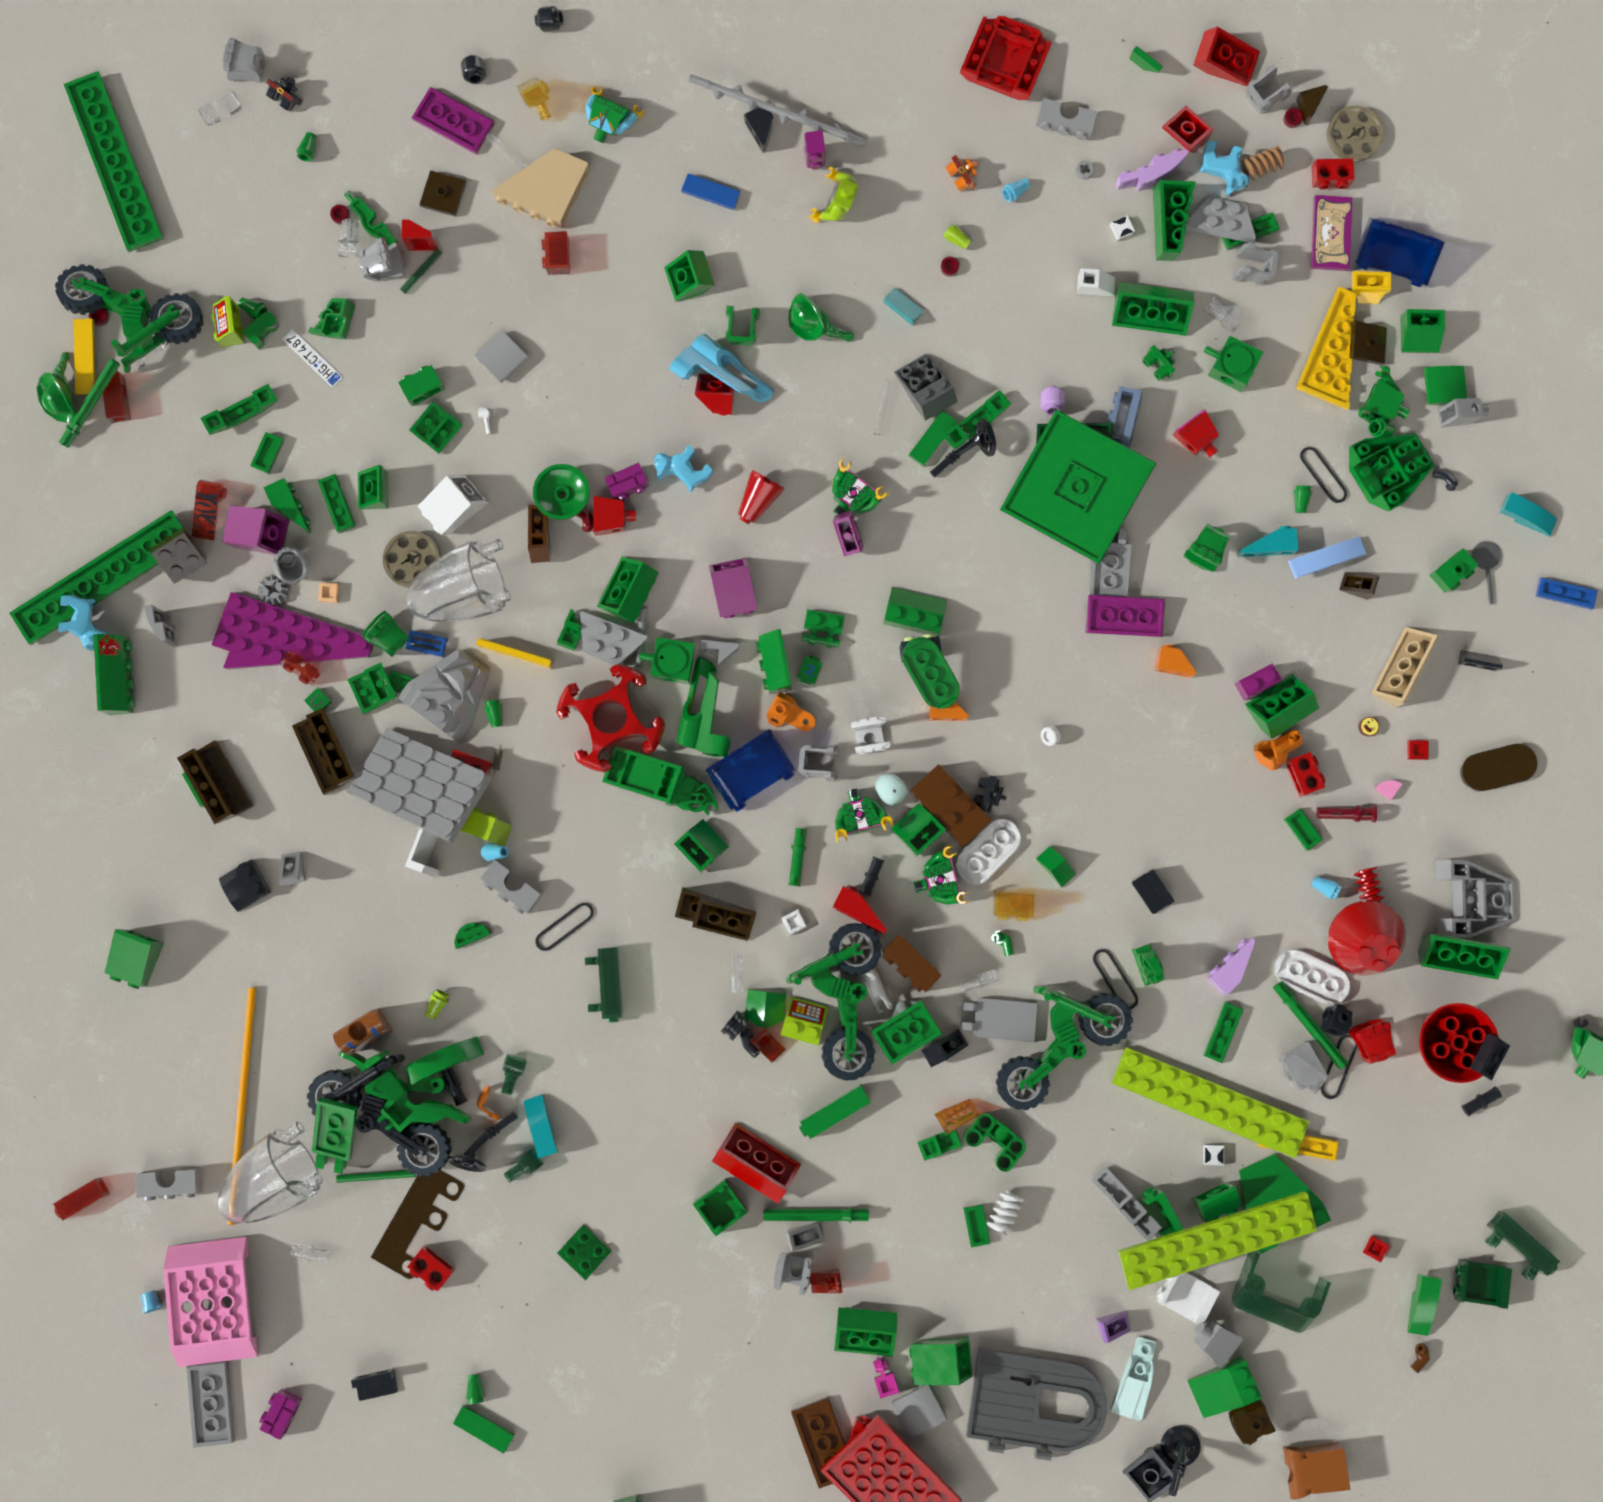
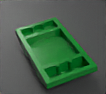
[602,746,684,804]

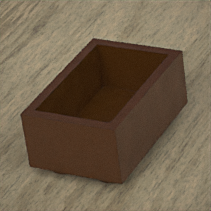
[882,934,942,992]

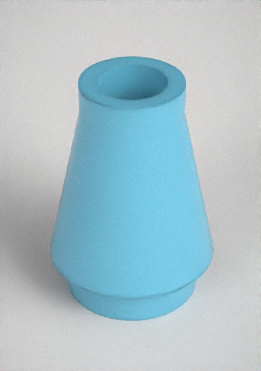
[1002,178,1030,202]
[481,842,509,861]
[1311,876,1342,900]

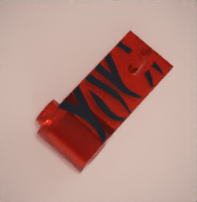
[191,480,227,540]

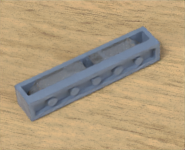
[1108,387,1142,449]

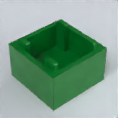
[693,1178,748,1237]

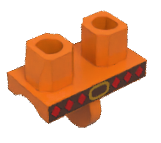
[945,155,979,192]

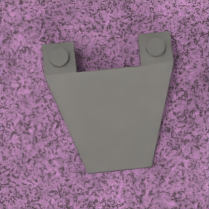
[1436,860,1516,938]

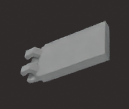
[1089,528,1132,597]
[961,998,1037,1042]

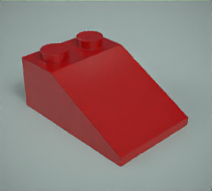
[1193,26,1260,86]
[832,885,887,934]

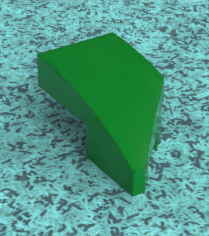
[557,609,582,652]

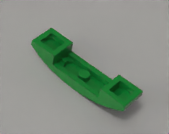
[200,384,278,435]
[942,390,1011,450]
[404,1037,485,1086]

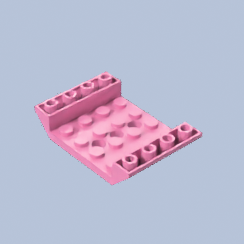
[164,1236,258,1367]

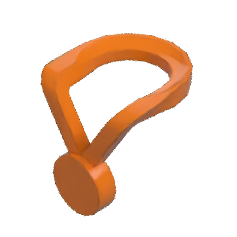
[476,1085,500,1121]

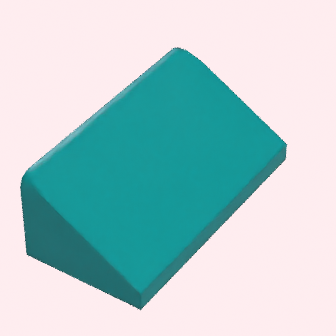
[883,288,924,325]

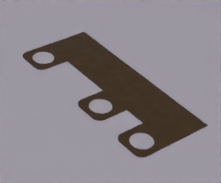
[371,1170,464,1279]

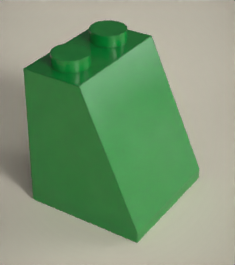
[104,929,164,989]
[909,1336,973,1385]

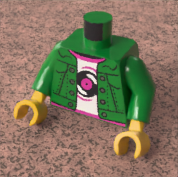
[832,457,889,516]
[835,788,894,842]
[913,845,970,905]

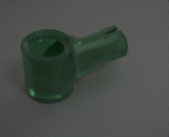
[501,1054,527,1095]
[504,1148,544,1183]

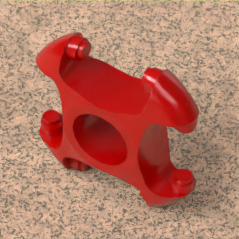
[556,664,665,773]

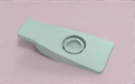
[1111,1336,1156,1421]

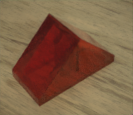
[751,1028,786,1063]
[810,1269,843,1293]

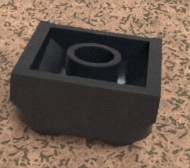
[219,859,272,912]
[1123,1446,1174,1502]

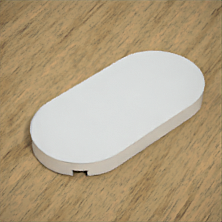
[955,819,1021,885]
[1275,950,1351,1005]

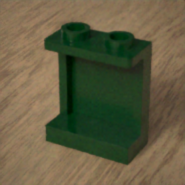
[1453,1259,1512,1309]

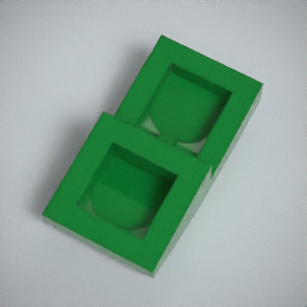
[917,1127,963,1161]

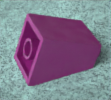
[222,506,290,555]
[709,557,757,619]

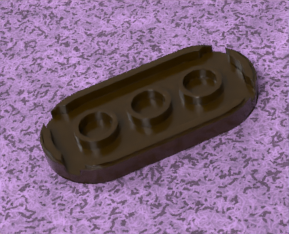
[1460,743,1538,792]

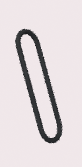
[1300,447,1347,503]
[535,903,593,951]
[1093,949,1138,1009]
[1321,1035,1357,1099]

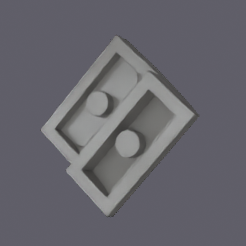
[474,330,529,383]
[144,605,177,647]
[892,1385,948,1439]

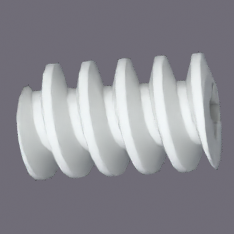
[987,1190,1024,1235]

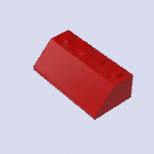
[712,1122,802,1204]

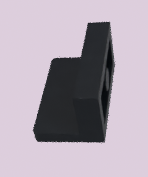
[1132,869,1175,914]
[351,1368,398,1401]

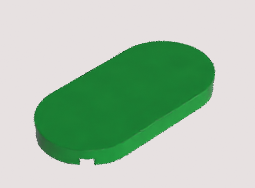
[902,637,960,709]

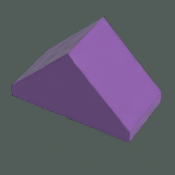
[1096,1311,1131,1343]

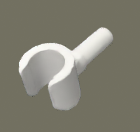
[478,407,491,434]

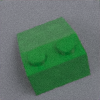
[1187,1356,1262,1418]

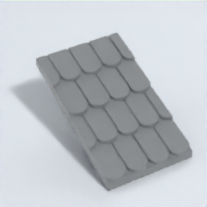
[346,728,492,843]

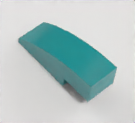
[1499,492,1557,537]
[523,1095,559,1159]

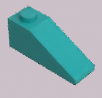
[1237,526,1298,557]

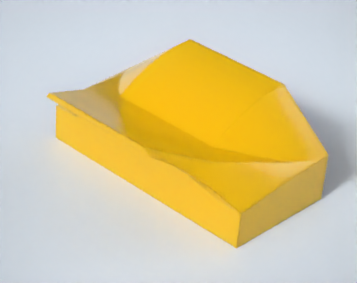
[1352,271,1391,304]

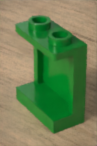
[1140,1187,1184,1237]

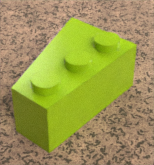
[460,807,513,846]

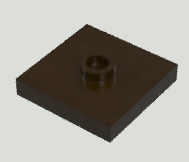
[419,170,467,217]
[1349,320,1387,365]

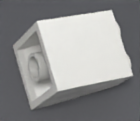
[418,474,488,535]

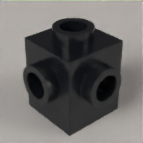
[1321,1004,1353,1036]

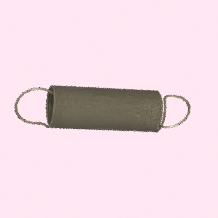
[492,744,503,776]

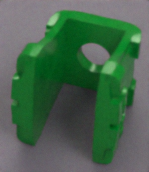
[726,306,760,346]
[1183,523,1230,572]
[361,610,409,657]

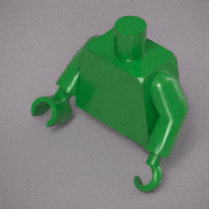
[1358,365,1410,423]

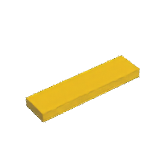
[73,319,96,395]
[476,638,553,669]
[1257,1135,1339,1161]

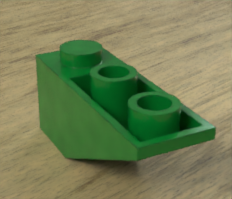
[263,478,311,533]

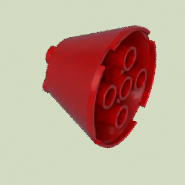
[1328,901,1406,976]
[1419,1003,1499,1083]

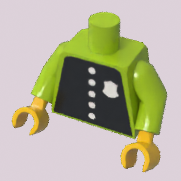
[808,167,859,223]

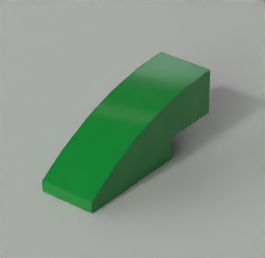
[1407,1274,1442,1336]

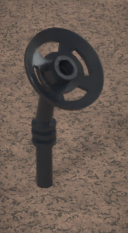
[930,419,996,478]
[448,1112,518,1172]
[1160,1425,1201,1496]

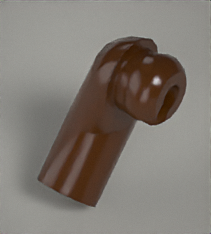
[1410,1343,1430,1373]

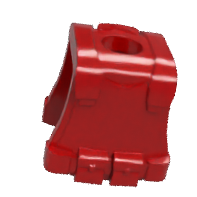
[1349,1019,1396,1064]

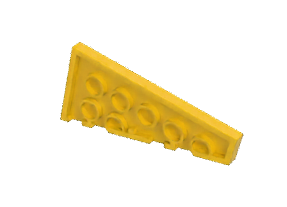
[1295,287,1356,410]

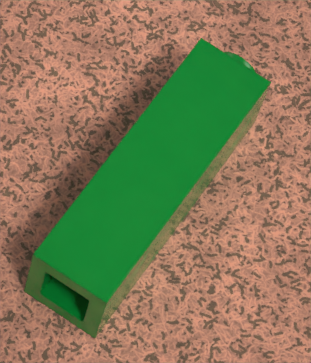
[799,1085,871,1139]

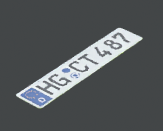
[282,329,342,387]

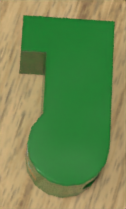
[242,312,279,350]
[407,1075,446,1093]

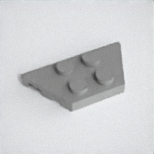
[1185,197,1256,243]
[580,611,649,665]

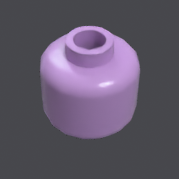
[1040,385,1065,415]

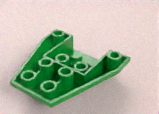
[1349,433,1435,512]

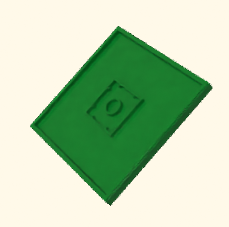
[1000,409,1157,565]

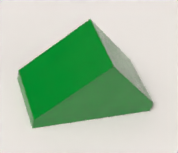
[1036,846,1076,888]

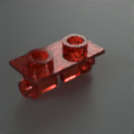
[280,650,320,685]

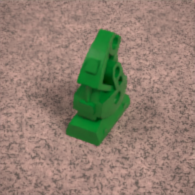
[665,769,718,815]
[1132,943,1164,986]

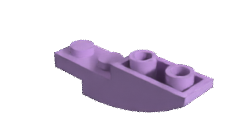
[1116,149,1189,191]

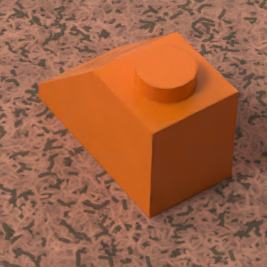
[1155,644,1196,678]
[929,702,968,721]

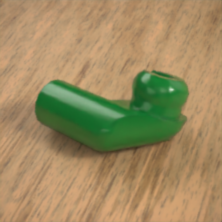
[991,931,1014,956]

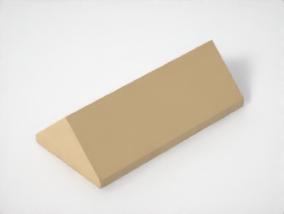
[1371,627,1439,707]

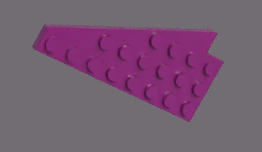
[212,592,374,670]

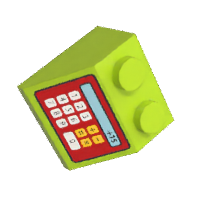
[211,296,244,347]
[781,997,828,1045]

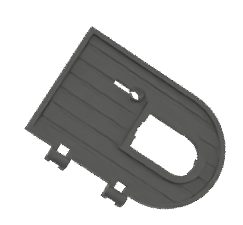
[966,1347,1107,1461]

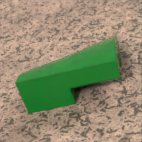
[308,298,355,339]

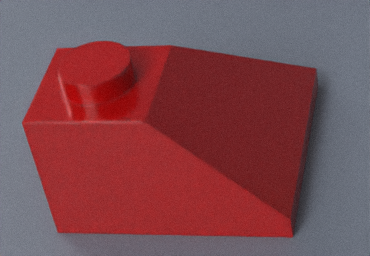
[695,374,735,416]

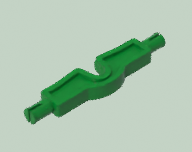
[344,191,404,253]

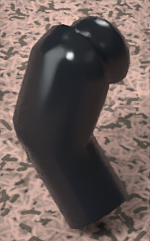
[1432,468,1458,491]
[740,1028,760,1058]

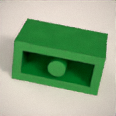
[398,365,445,406]

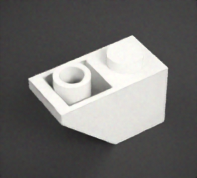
[1077,268,1115,297]

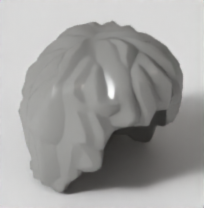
[273,546,308,584]

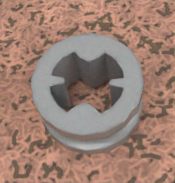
[1076,161,1093,180]

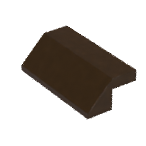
[292,708,355,795]
[177,740,254,824]

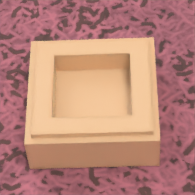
[318,582,340,603]

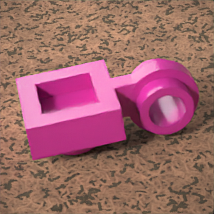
[873,1357,899,1399]

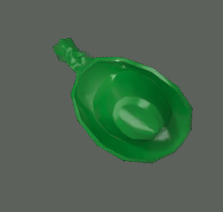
[788,292,855,342]
[36,352,76,423]

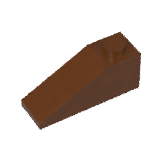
[528,505,550,563]

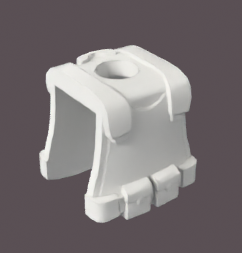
[851,717,890,755]

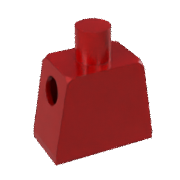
[593,496,636,536]

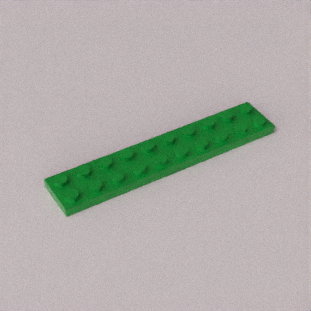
[64,71,164,252]
[9,510,183,645]

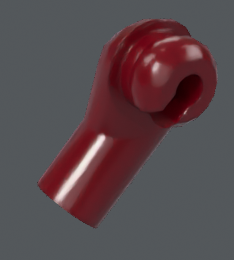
[577,509,593,533]

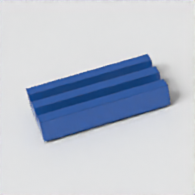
[405,630,448,658]

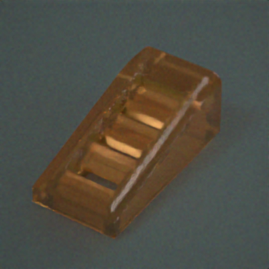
[934,1099,980,1135]

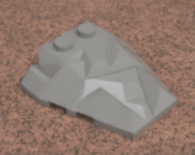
[397,649,490,743]

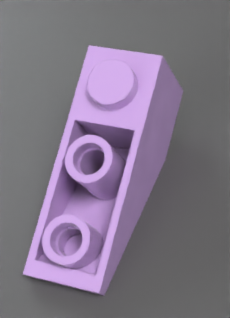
[1207,938,1255,995]

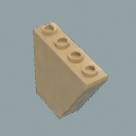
[492,148,590,228]

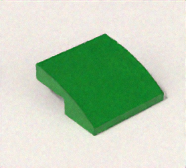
[1424,365,1467,406]
[409,401,463,454]
[347,663,397,714]

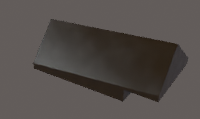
[675,887,757,941]

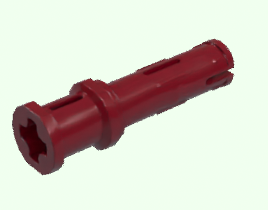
[1316,805,1378,823]

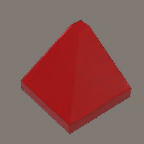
[1363,1235,1392,1263]

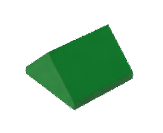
[358,465,388,510]

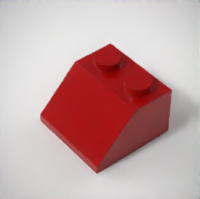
[1162,106,1214,153]

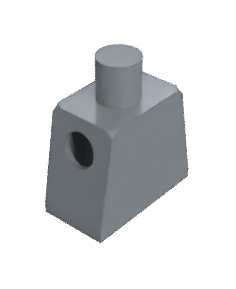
[1438,398,1489,428]
[1195,1319,1244,1369]

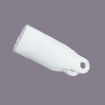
[860,968,893,1013]

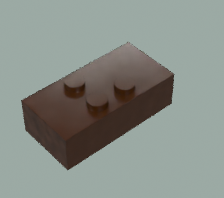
[910,764,992,848]

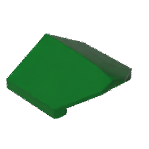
[745,990,786,1028]

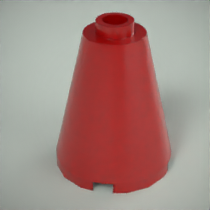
[738,470,784,525]

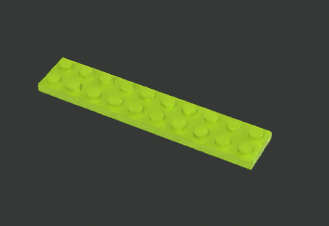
[1111,1047,1309,1158]
[1118,1191,1317,1290]

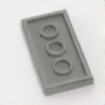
[186,1361,235,1448]

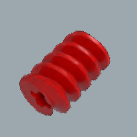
[1354,866,1386,904]

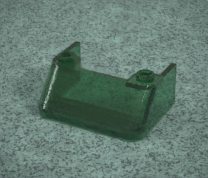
[1232,1251,1331,1333]

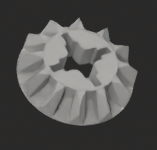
[257,575,289,605]

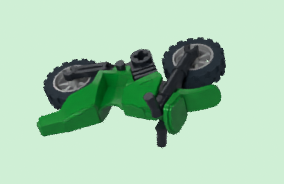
[307,1049,471,1177]

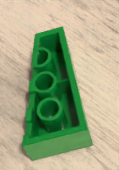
[1153,180,1196,261]

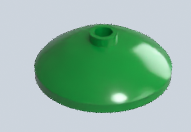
[533,464,590,520]

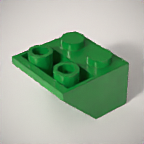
[1400,309,1445,353]
[891,803,946,857]
[674,819,729,873]

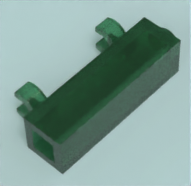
[585,947,623,1023]
[1485,1211,1560,1281]

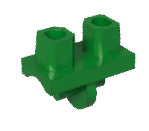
[1142,345,1176,381]

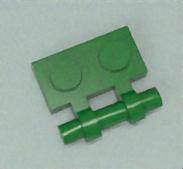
[802,609,844,648]

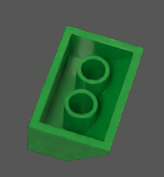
[596,557,659,623]
[883,587,947,636]
[756,629,792,695]
[1245,674,1319,739]
[834,1307,898,1357]

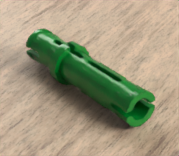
[788,828,807,887]

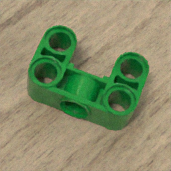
[964,1112,1026,1172]

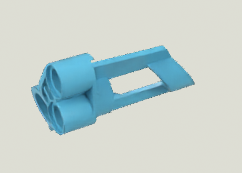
[669,334,774,402]

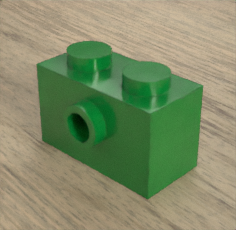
[1429,548,1478,592]

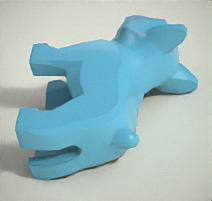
[1200,140,1250,196]
[654,445,713,492]
[58,595,108,651]

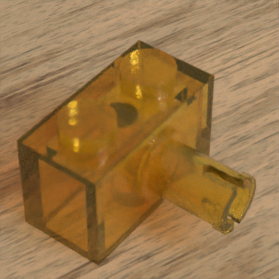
[516,77,552,121]
[993,892,1034,922]

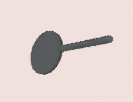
[1472,541,1501,605]

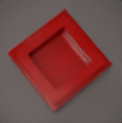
[1407,740,1429,760]

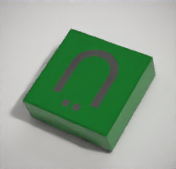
[304,687,332,711]

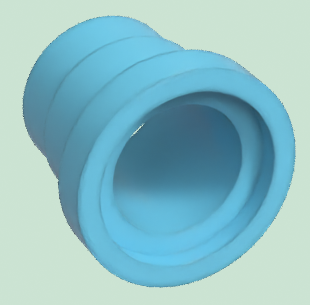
[141,1290,163,1314]

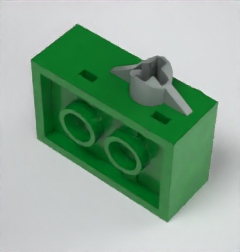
[871,999,942,1065]

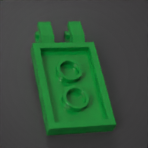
[312,1097,358,1174]

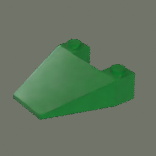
[1239,1154,1332,1254]

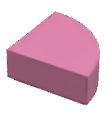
[1374,780,1402,800]

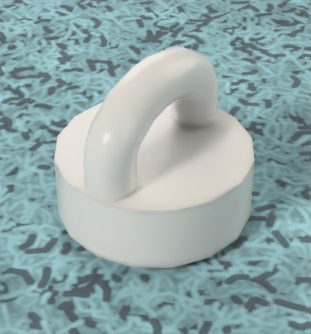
[1041,726,1061,746]

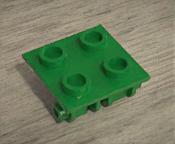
[557,1225,612,1281]

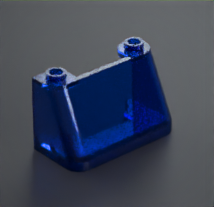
[1355,217,1445,288]
[706,729,796,812]

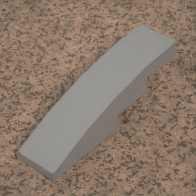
[1092,1167,1162,1241]

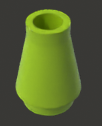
[943,223,972,249]
[425,989,449,1020]

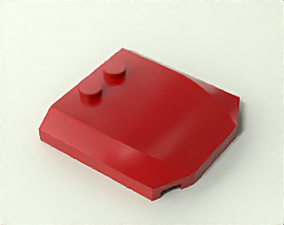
[960,16,1052,100]

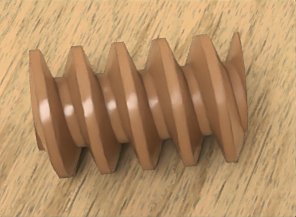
[1242,145,1284,181]

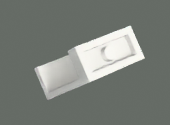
[405,829,440,877]
[1156,1273,1220,1325]

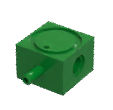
[1204,336,1264,392]
[639,637,696,685]

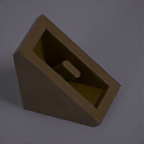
[1296,85,1329,125]
[1339,572,1380,600]

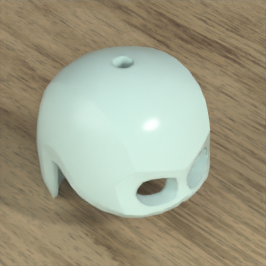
[875,773,907,805]

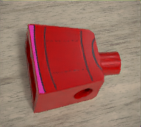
[1173,409,1219,458]

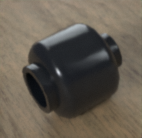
[535,6,563,32]
[461,55,486,84]

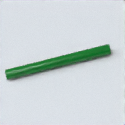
[336,1170,416,1183]

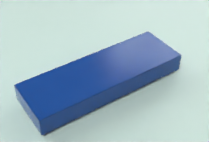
[681,173,740,210]
[1536,577,1598,610]

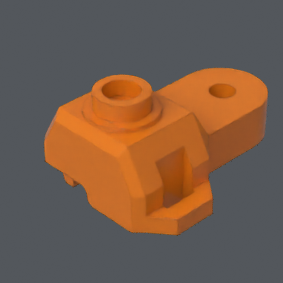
[766,692,815,732]
[1254,730,1303,771]

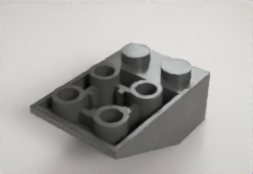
[894,354,958,421]

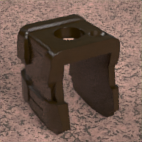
[1229,1399,1276,1446]

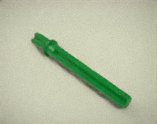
[59,358,120,448]
[1272,981,1348,1070]
[763,1207,869,1223]

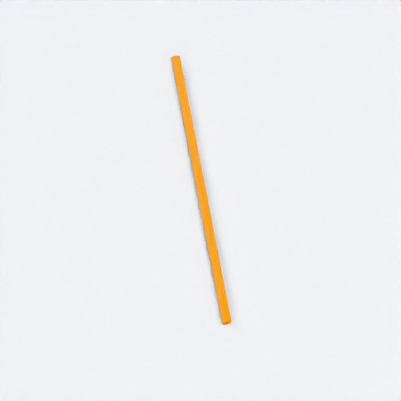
[227,988,256,1225]

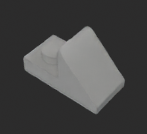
[700,640,739,667]
[278,852,305,886]
[786,1222,824,1252]

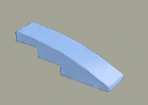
[1288,536,1366,579]

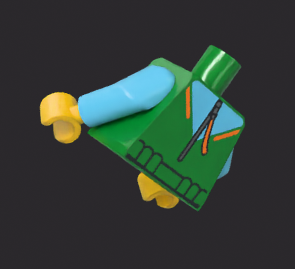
[585,87,644,143]

